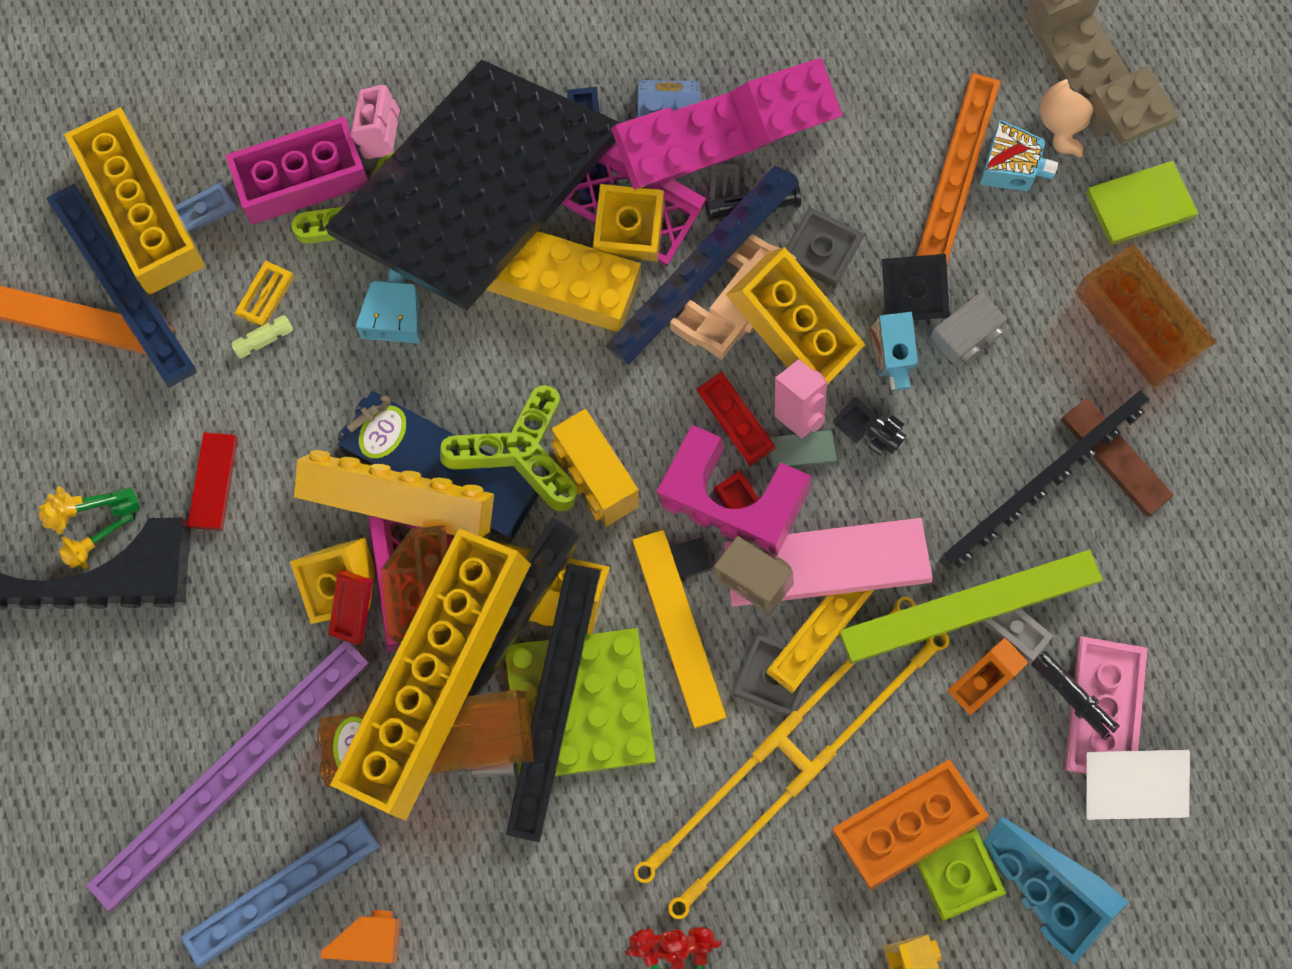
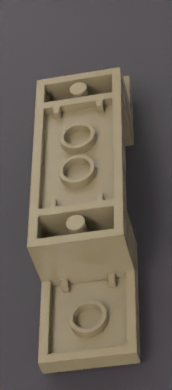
[1024,0,1179,145]

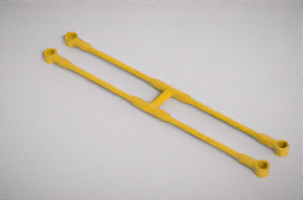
[633,597,949,919]

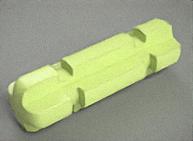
[231,315,293,358]

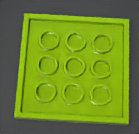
[506,628,656,777]

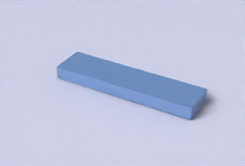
[111,182,237,266]

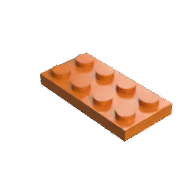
[832,759,989,891]

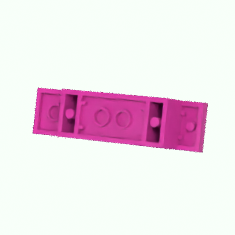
[611,57,843,190]

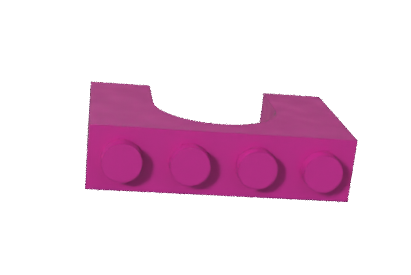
[656,425,812,555]

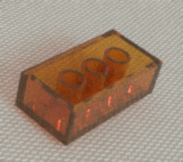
[1075,244,1217,389]

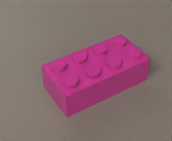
[225,116,368,225]

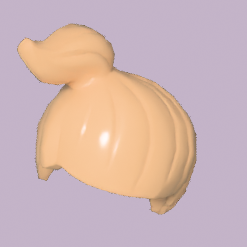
[1040,79,1094,158]

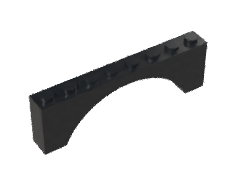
[0,517,191,610]

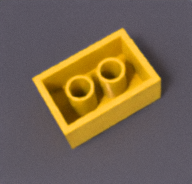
[550,408,639,527]

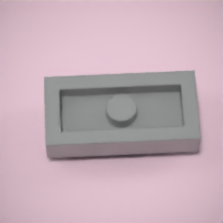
[981,609,1053,663]

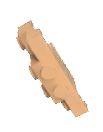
[670,234,796,360]

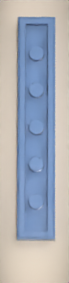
[180,817,381,968]

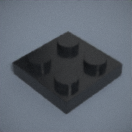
[881,254,950,321]

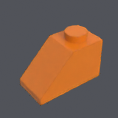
[947,638,1029,716]
[320,910,401,963]

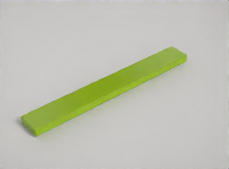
[839,550,1103,664]

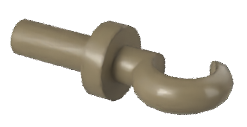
[347,396,391,433]

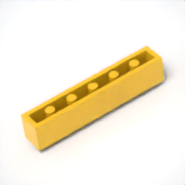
[294,450,494,537]

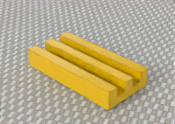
[234,260,295,327]

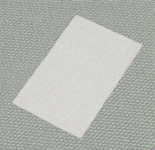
[1087,750,1190,820]

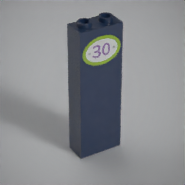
[338,390,539,544]

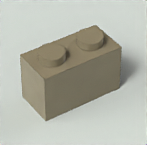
[714,536,794,615]

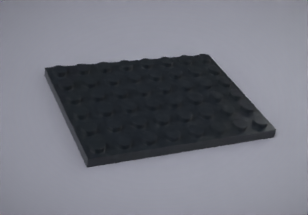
[325,59,620,311]

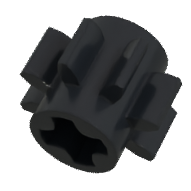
[866,415,907,456]

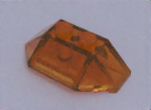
[381,525,448,645]

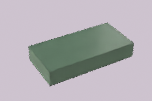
[769,430,837,471]

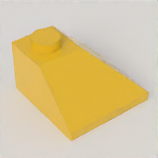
[290,537,375,624]

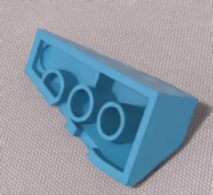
[983,817,1129,965]

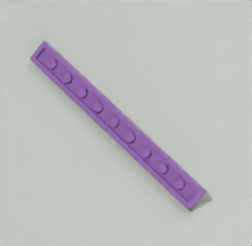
[86,641,371,912]

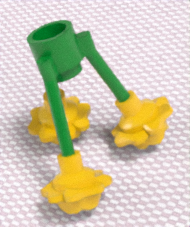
[38,486,140,570]

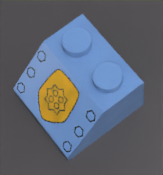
[638,80,700,117]

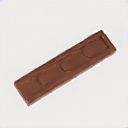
[1060,398,1174,517]

